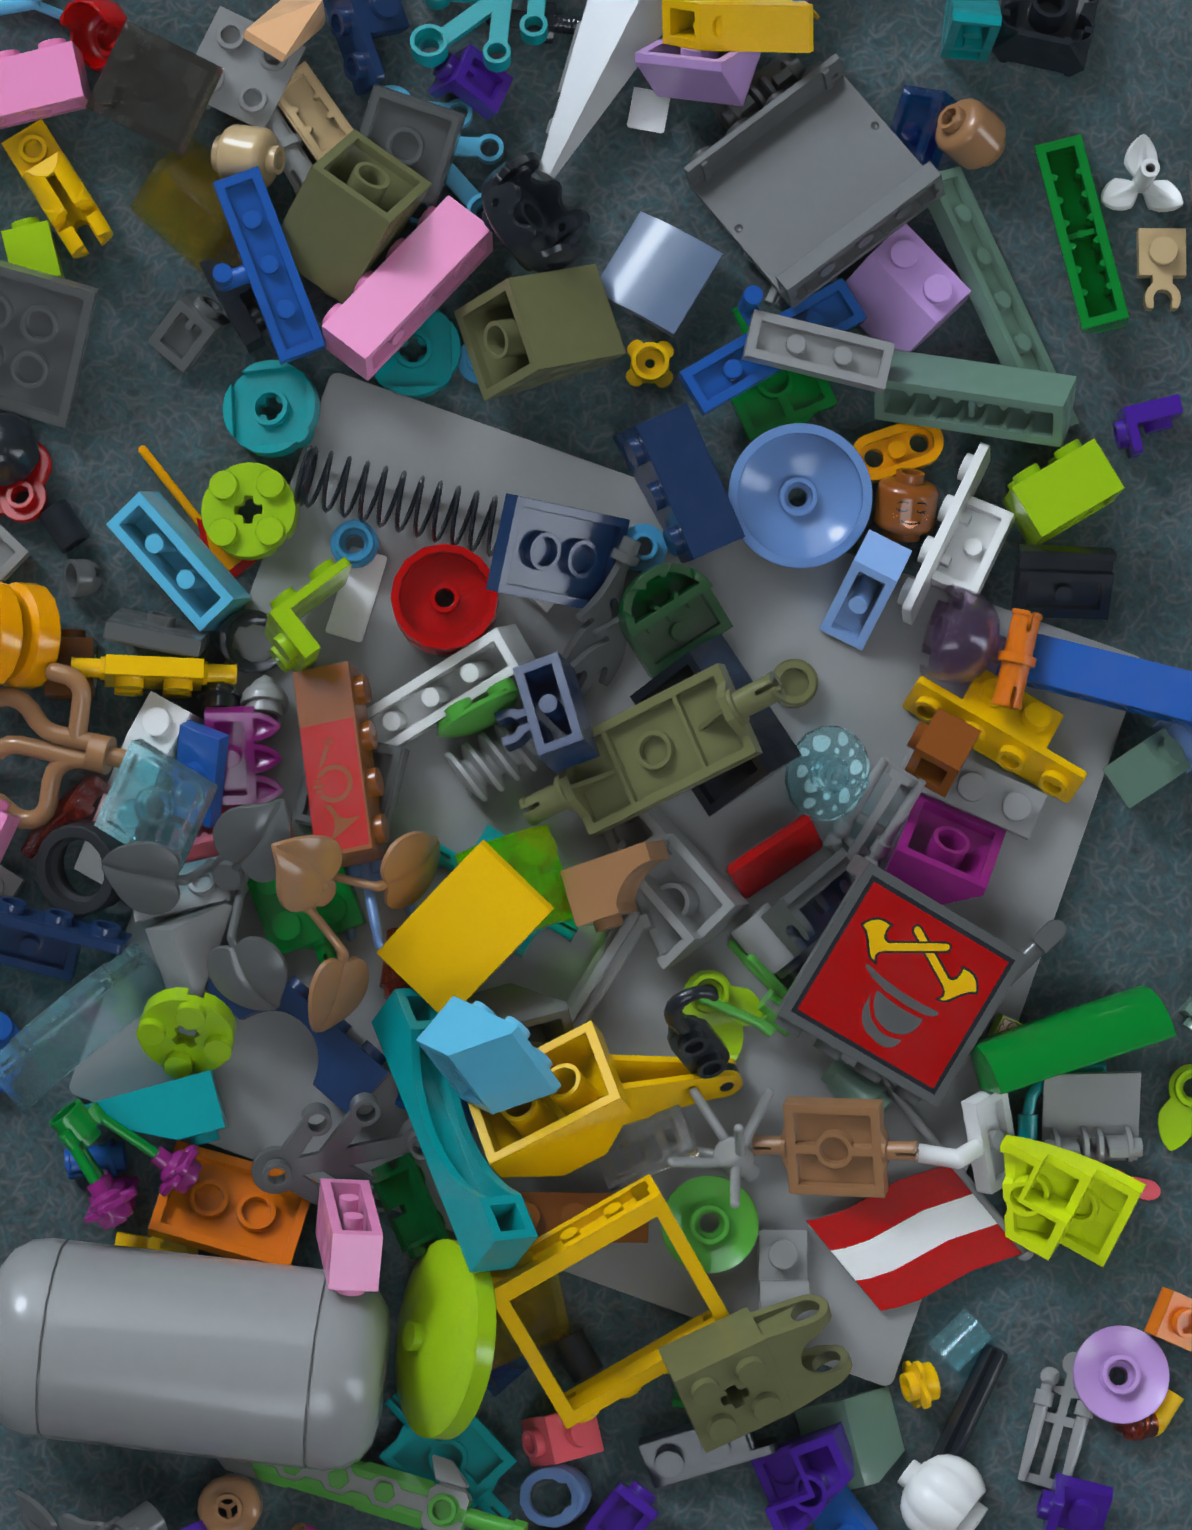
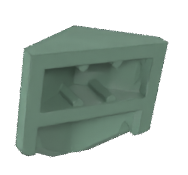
[795,1386,905,1490]

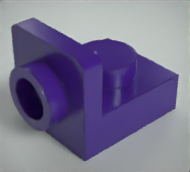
[429,44,514,120]
[1112,394,1183,459]
[1036,1473,1113,1530]

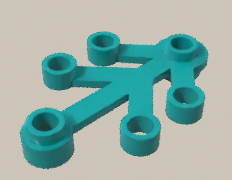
[410,0,549,72]

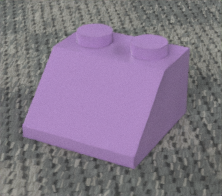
[845,223,971,352]

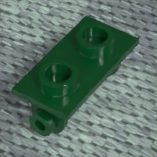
[371,1152,449,1259]

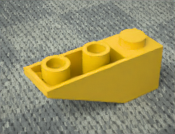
[662,0,814,53]

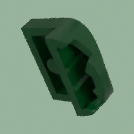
[618,563,734,678]

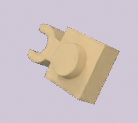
[1136,228,1186,311]

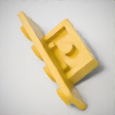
[902,667,1087,803]

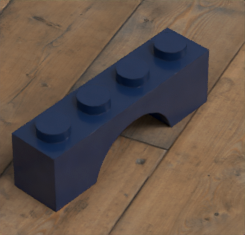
[205,975,390,1114]

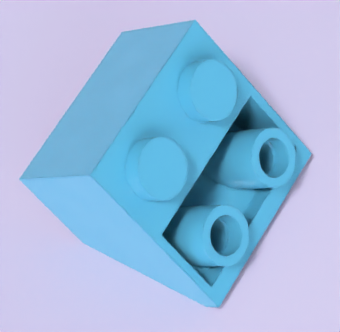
[416,996,562,1114]

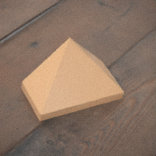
[242,0,326,62]

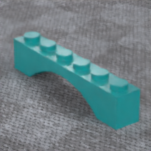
[371,988,538,1273]

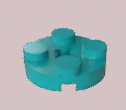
[373,309,461,399]
[223,360,320,458]

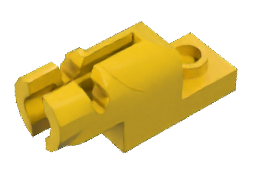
[1,119,114,258]

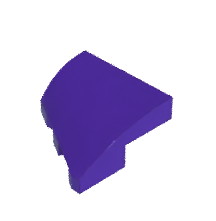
[751,1422,855,1530]

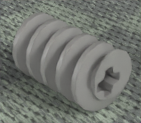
[444,723,538,802]

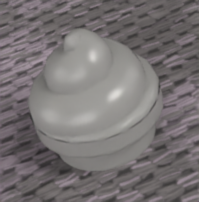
[240,675,289,724]

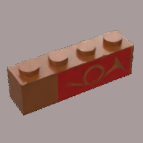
[292,661,390,868]

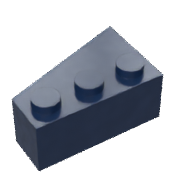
[612,403,745,564]

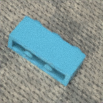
[106,491,252,632]

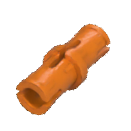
[991,608,1043,710]

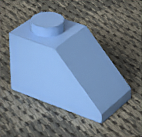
[819,529,912,651]

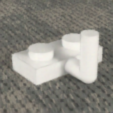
[917,1090,1015,1194]

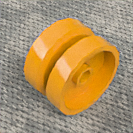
[0,581,61,690]

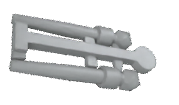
[824,756,926,881]
[1017,1351,1094,1489]

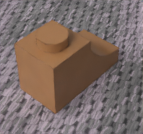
[559,840,669,933]

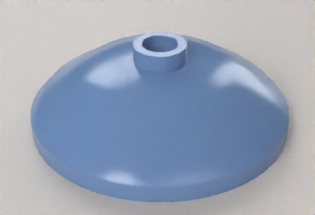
[727,423,872,568]

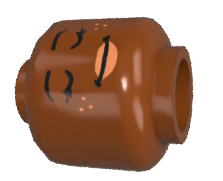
[873,468,939,542]

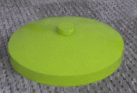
[395,1239,496,1440]

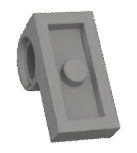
[758,1229,810,1321]

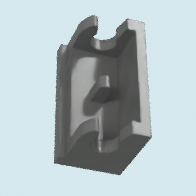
[761,848,856,958]

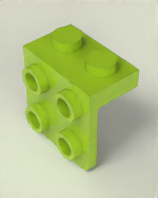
[264,557,352,673]

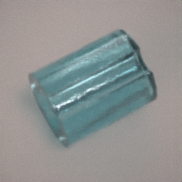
[928,1309,993,1374]

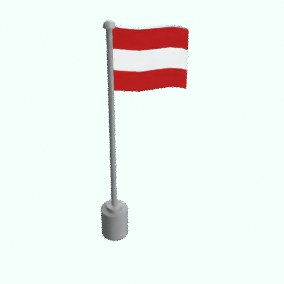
[730,902,1034,1311]

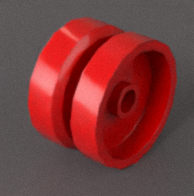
[391,543,499,658]

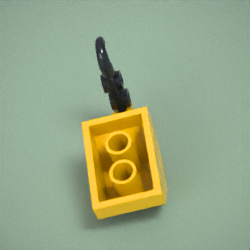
[467,986,743,1177]

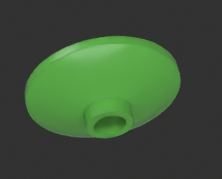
[661,1175,759,1274]

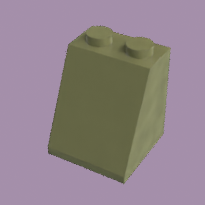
[281,129,432,304]
[454,264,626,401]

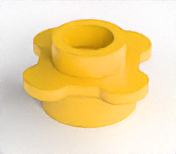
[626,340,674,388]
[899,1360,941,1409]

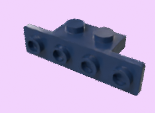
[323,0,410,95]
[0,896,132,982]

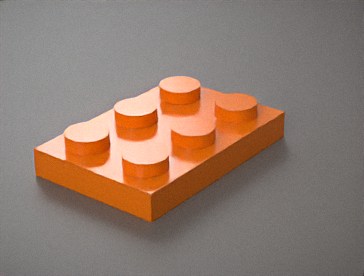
[147,1140,317,1265]

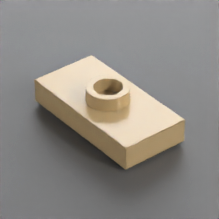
[277,61,353,162]

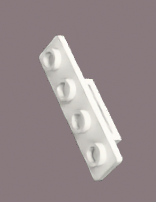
[897,442,1015,625]

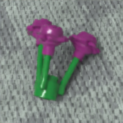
[49,1099,203,1230]

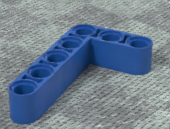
[996,634,1192,734]

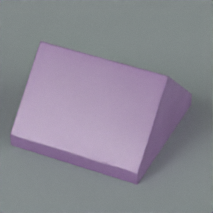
[635,37,761,106]

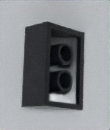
[630,634,802,817]

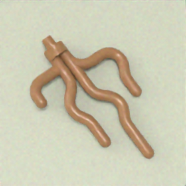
[0,663,132,829]

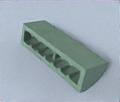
[874,349,1077,447]

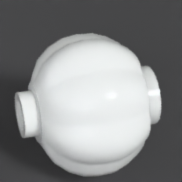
[897,1454,988,1530]

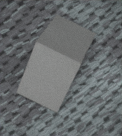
[145,903,233,997]

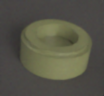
[773,659,818,708]

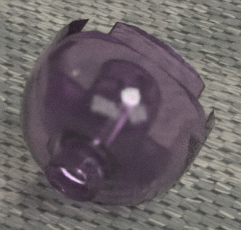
[920,584,1006,684]

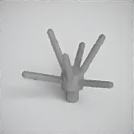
[660,1087,774,1209]

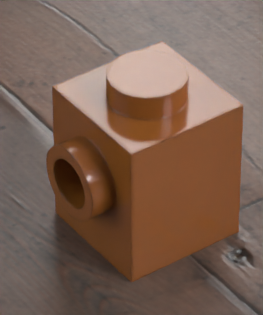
[905,708,981,798]

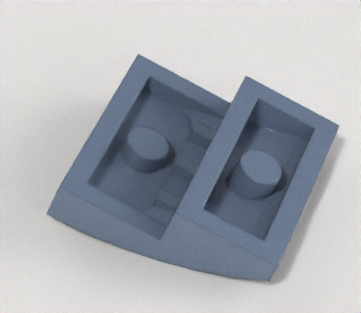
[600,211,723,338]

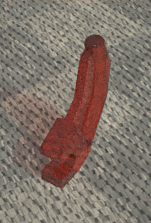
[21,774,113,859]

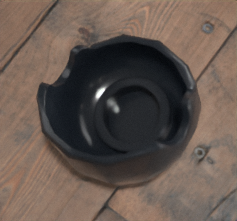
[0,412,40,486]

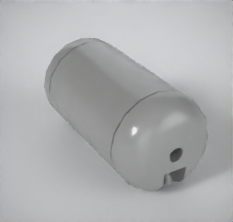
[0,1238,391,1471]

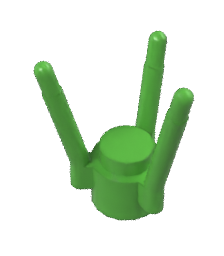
[683,940,790,1038]

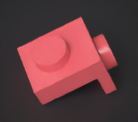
[521,1412,604,1467]

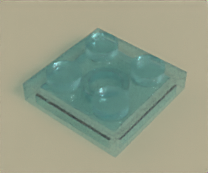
[94,738,219,871]

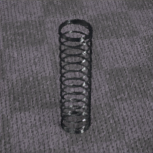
[293,445,498,558]

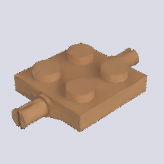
[752,1096,919,1198]

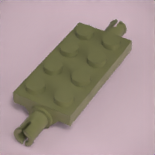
[519,663,786,836]

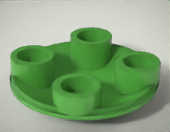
[436,677,521,738]

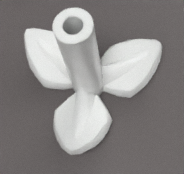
[1101,134,1184,212]

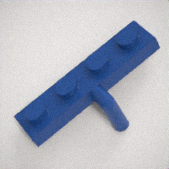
[213,166,326,365]
[677,277,867,417]

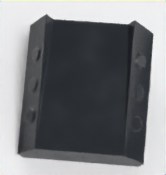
[992,0,1099,77]

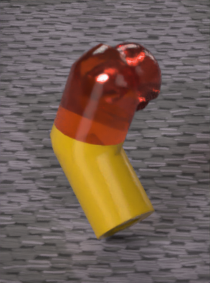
[1113,1389,1184,1442]

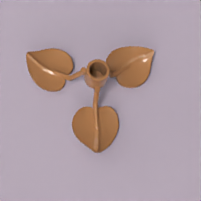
[271,831,440,1033]

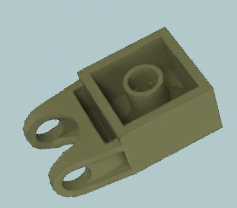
[658,1294,852,1453]

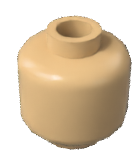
[211,124,286,188]

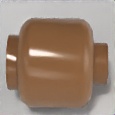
[935,98,1006,170]
[197,1473,263,1530]

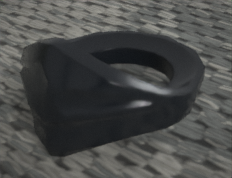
[216,609,277,673]

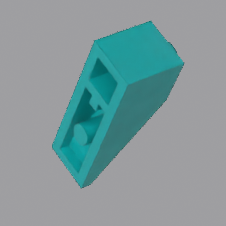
[940,0,1002,62]
[85,1070,229,1146]

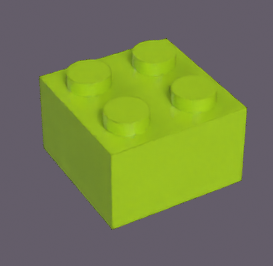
[1002,438,1125,545]

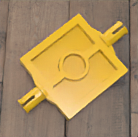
[71,654,237,699]

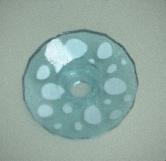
[785,726,870,821]

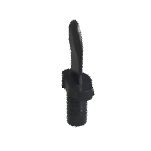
[486,1,582,44]

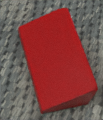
[725,814,823,899]

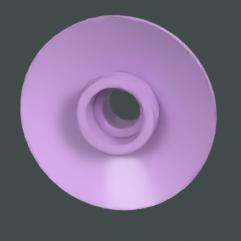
[1073,1325,1170,1424]

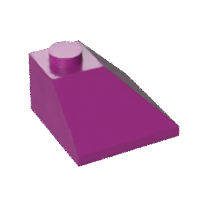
[884,793,1006,905]

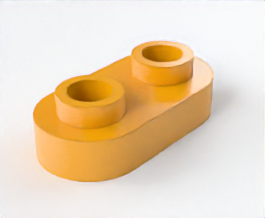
[853,423,944,483]

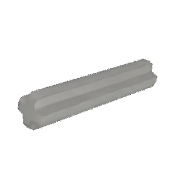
[566,911,645,1029]

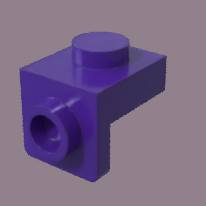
[584,1480,659,1530]

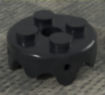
[481,152,590,273]

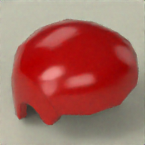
[59,0,131,72]

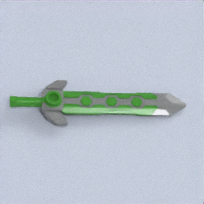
[217,1455,528,1530]

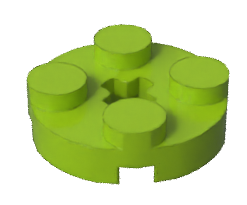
[201,462,299,560]
[136,987,236,1079]

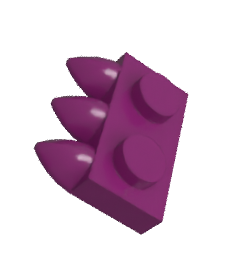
[204,706,283,805]

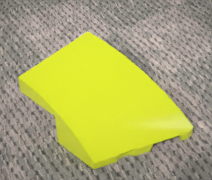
[1000,1135,1146,1267]

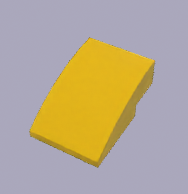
[376,840,554,1013]

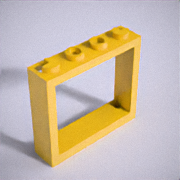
[490,1174,729,1429]

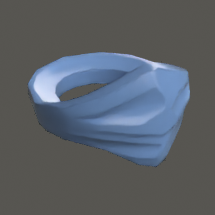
[519,1463,592,1528]

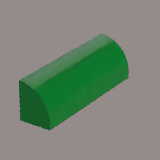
[1034,134,1129,334]
[970,985,1177,1095]

